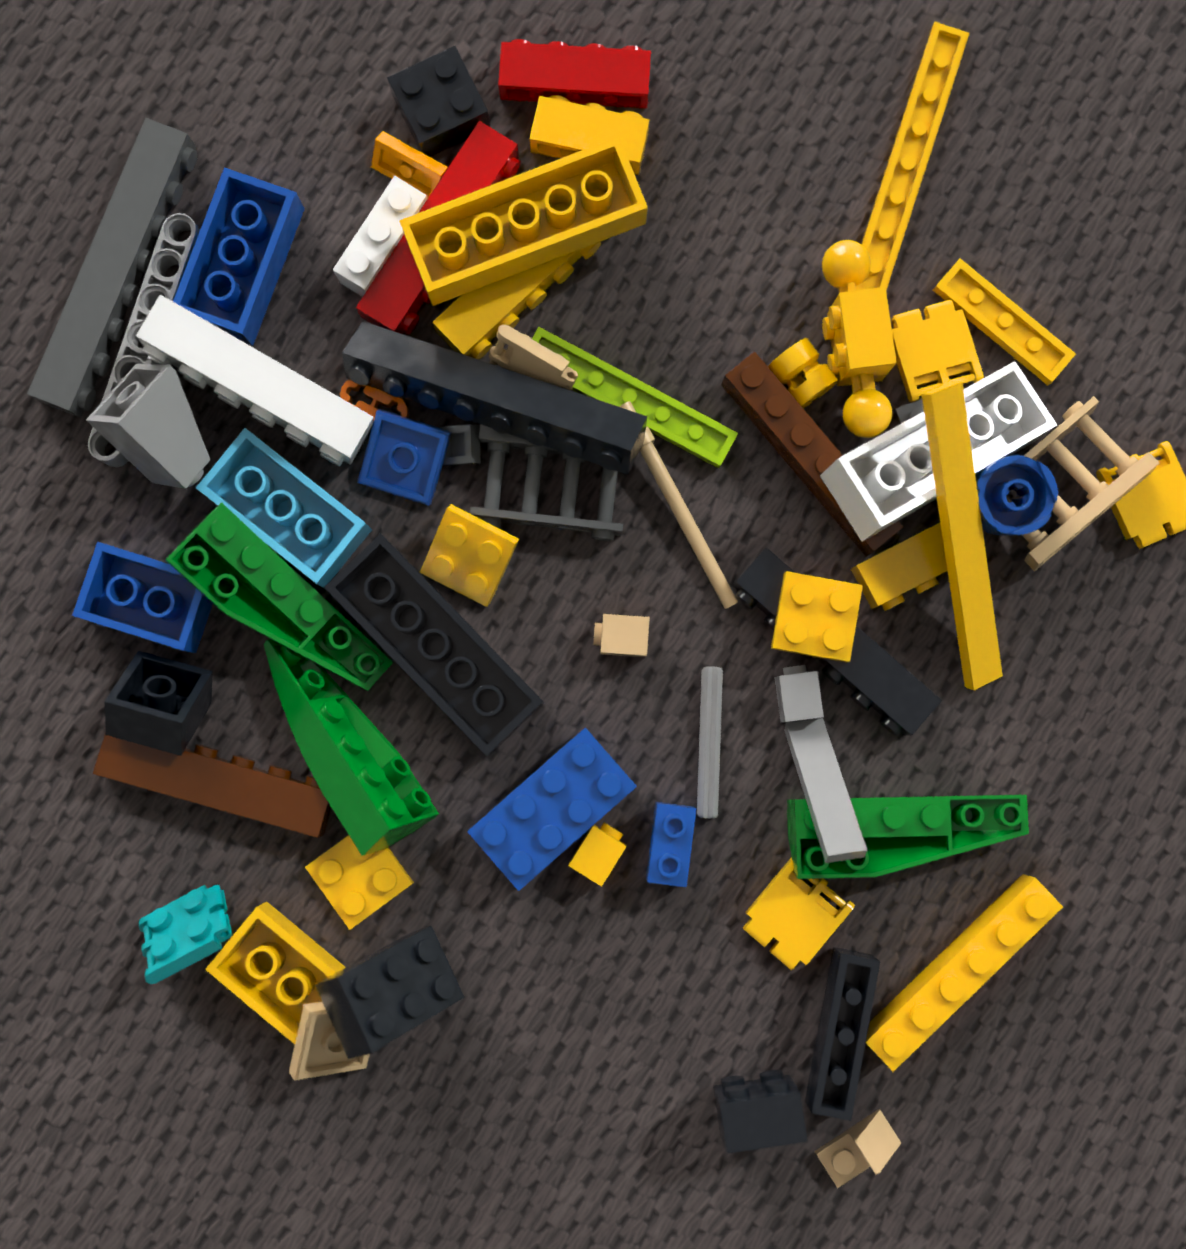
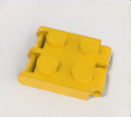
[891,299,984,403]
[1096,441,1186,549]
[743,857,855,970]

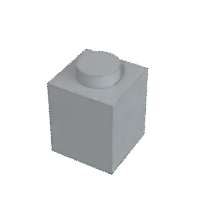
[775,665,824,722]

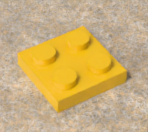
[420,504,519,607]
[771,571,863,663]
[305,835,414,930]

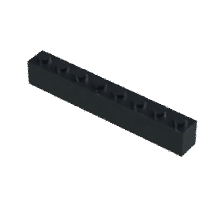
[342,321,647,474]

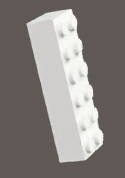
[136,295,373,466]
[820,361,1057,542]

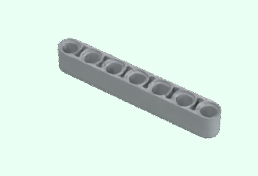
[88,213,200,467]

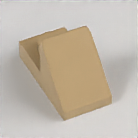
[815,1109,901,1188]

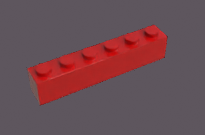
[356,120,521,335]

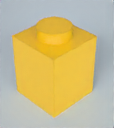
[568,822,626,887]

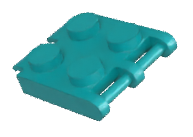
[139,885,232,984]

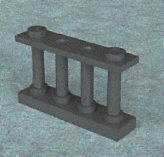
[470,424,623,541]

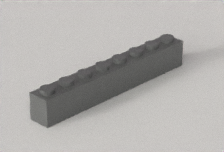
[27,118,198,418]

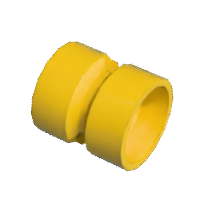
[768,338,839,408]

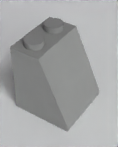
[86,364,210,489]

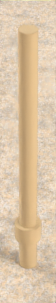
[619,401,738,609]

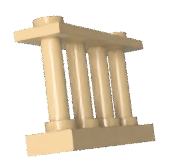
[1006,396,1160,572]

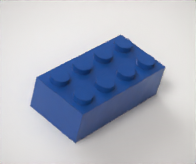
[173,167,305,346]
[467,727,637,891]

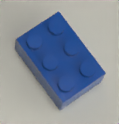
[72,542,213,653]

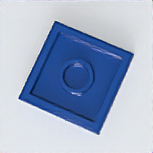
[357,409,452,506]

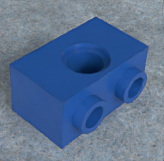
[646,802,696,887]

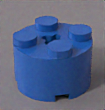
[975,455,1058,536]

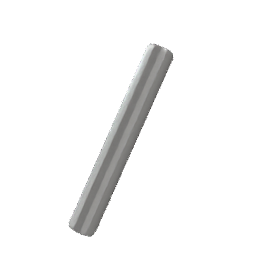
[697,666,723,819]

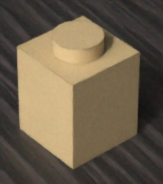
[593,614,650,658]

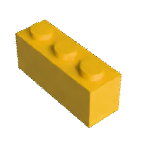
[529,95,650,175]
[851,523,947,611]

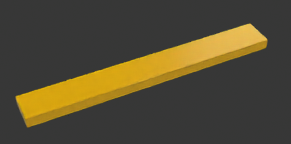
[861,22,969,290]
[921,381,1003,690]

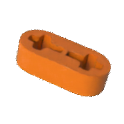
[340,380,409,422]

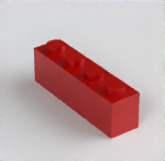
[498,39,651,109]

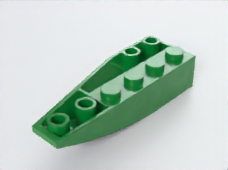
[165,502,393,691]
[263,639,439,856]
[787,795,1029,879]

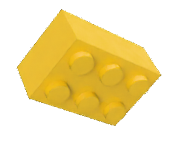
[205,902,346,1044]

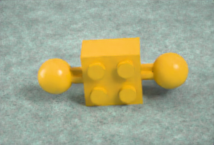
[822,240,897,438]

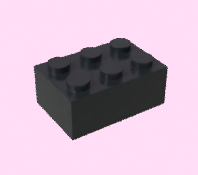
[315,926,464,1059]

